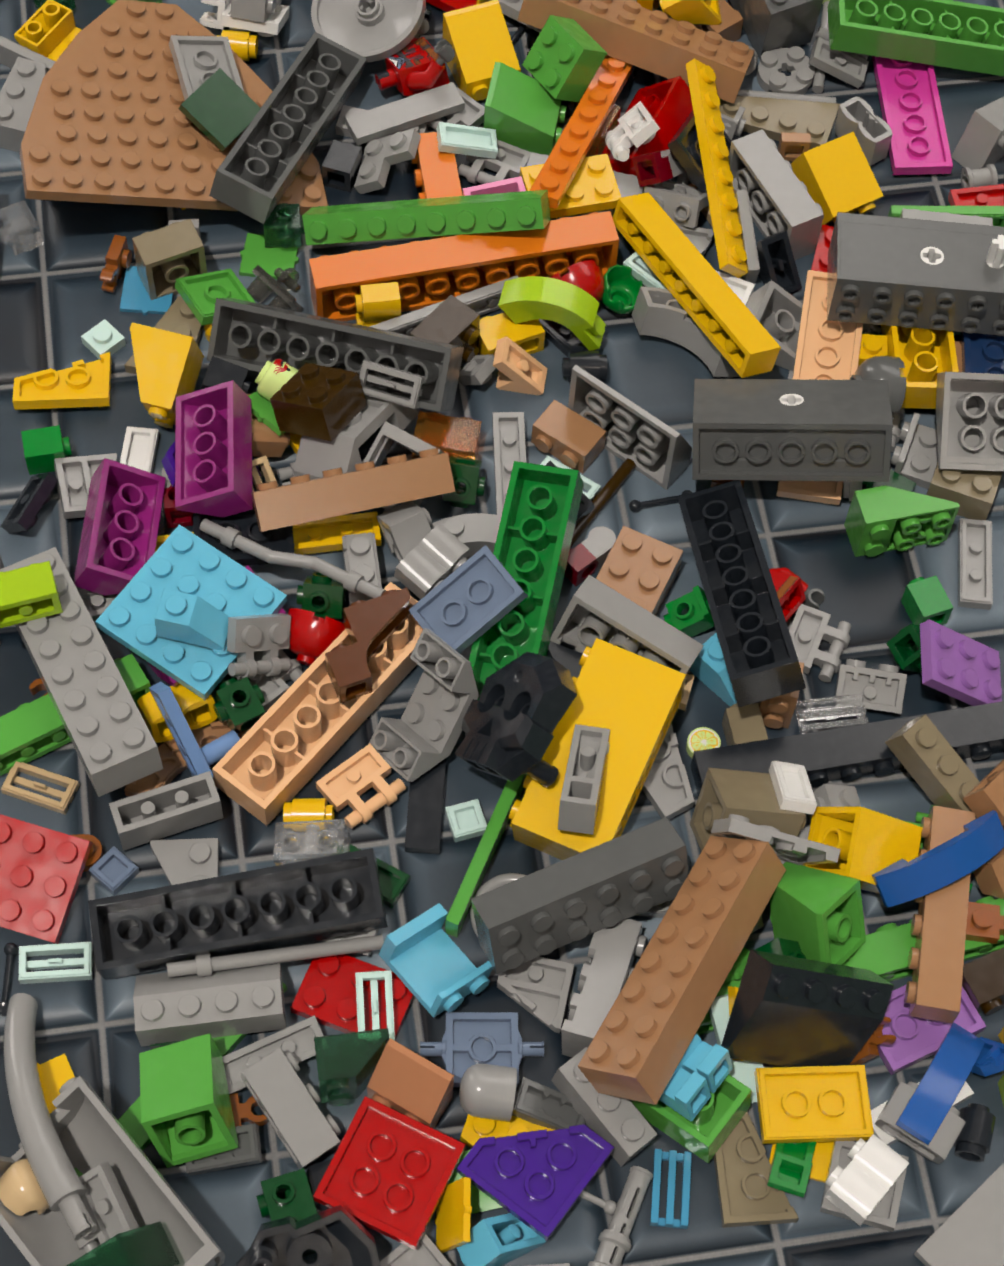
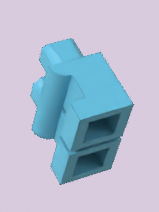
[659,1034,733,1122]

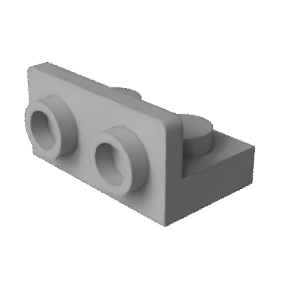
[644,180,709,228]
[890,412,938,489]
[833,659,907,714]

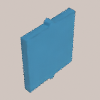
[120,266,173,316]

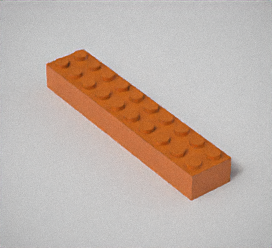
[309,211,619,322]

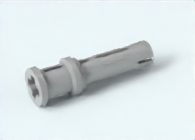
[587,1166,653,1266]

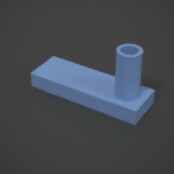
[149,681,240,778]

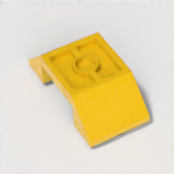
[14,0,82,62]

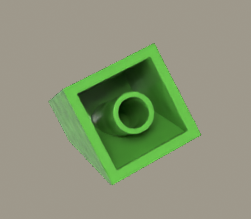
[484,62,567,155]
[770,862,866,965]
[139,1033,238,1168]

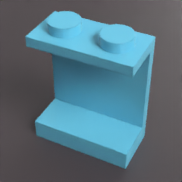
[379,903,493,1018]

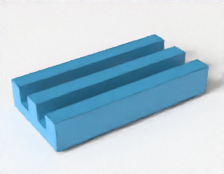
[650,1149,692,1229]

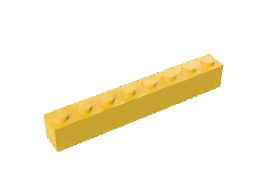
[613,192,781,378]

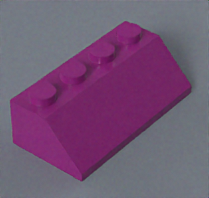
[175,380,253,517]
[74,458,166,596]

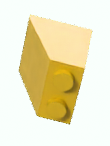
[442,0,521,101]
[791,131,883,225]
[130,322,204,428]
[803,807,923,894]

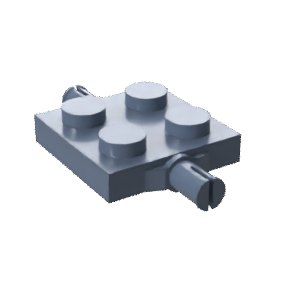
[420,1012,544,1087]

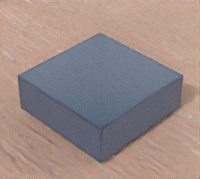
[89,846,140,896]

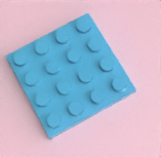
[95,524,287,700]

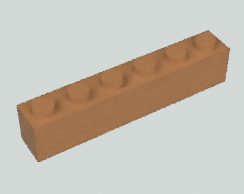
[251,448,456,532]
[905,805,976,1023]

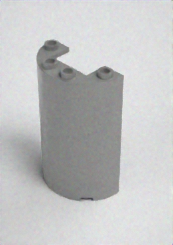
[0,1076,225,1266]

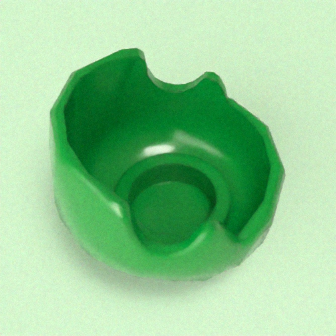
[601,265,643,314]

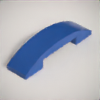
[872,810,1004,908]
[896,1022,985,1145]

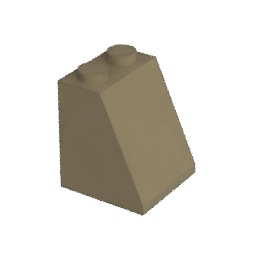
[690,767,806,852]

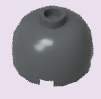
[850,356,907,419]

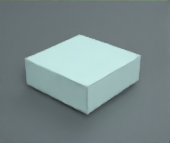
[445,799,487,842]

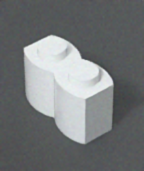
[824,1134,909,1226]

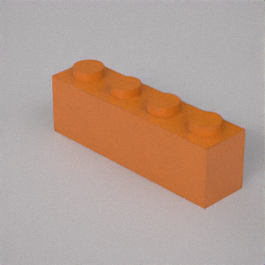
[411,132,463,240]

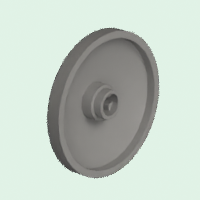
[311,0,426,63]

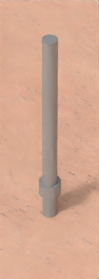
[166,935,384,978]

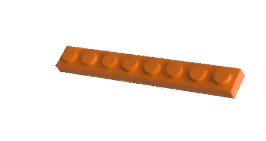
[529,55,633,209]

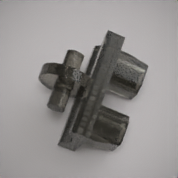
[247,265,304,312]

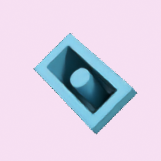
[154,588,229,651]
[690,632,737,706]
[457,1213,546,1266]

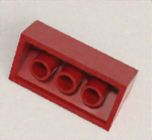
[601,76,693,176]

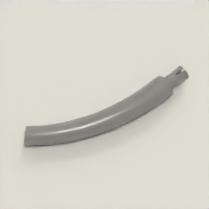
[4,993,97,1241]

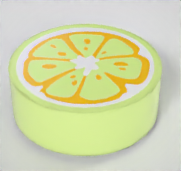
[686,727,721,758]

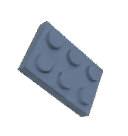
[408,545,528,653]

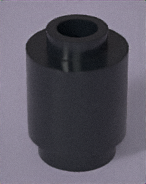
[562,351,607,383]
[953,1103,996,1162]

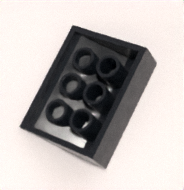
[721,950,894,1067]

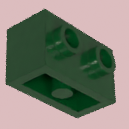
[256,1168,317,1257]

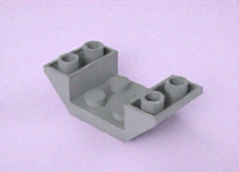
[293,396,418,480]
[369,628,479,782]

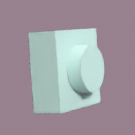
[81,319,126,359]

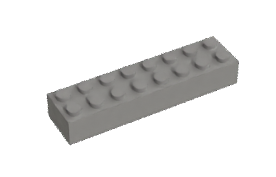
[0,547,164,797]

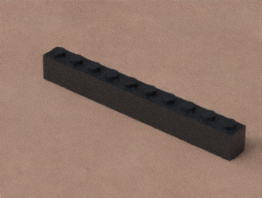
[690,701,1004,797]

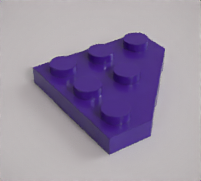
[456,1124,614,1241]

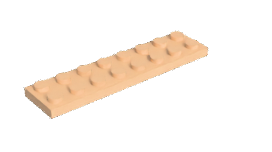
[776,270,863,505]

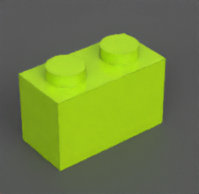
[0,561,63,628]

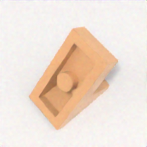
[493,336,548,396]

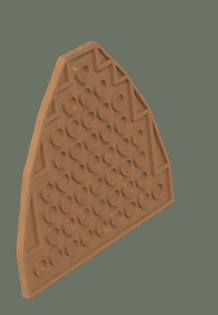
[20,0,328,215]

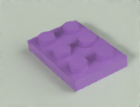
[920,619,1002,706]
[877,984,986,1075]

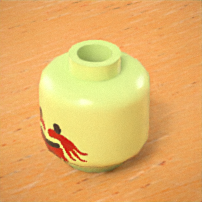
[254,359,299,402]

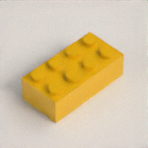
[881,325,959,409]

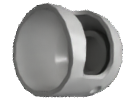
[459,1064,517,1122]

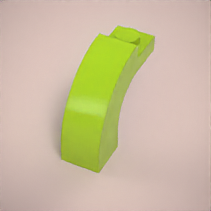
[498,276,606,351]

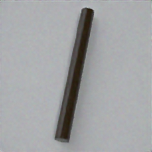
[570,458,636,548]

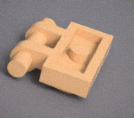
[316,744,406,829]

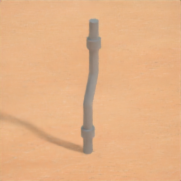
[200,518,386,598]

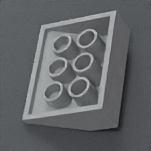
[568,365,692,490]
[936,372,1004,471]

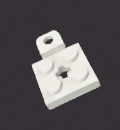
[200,0,290,37]

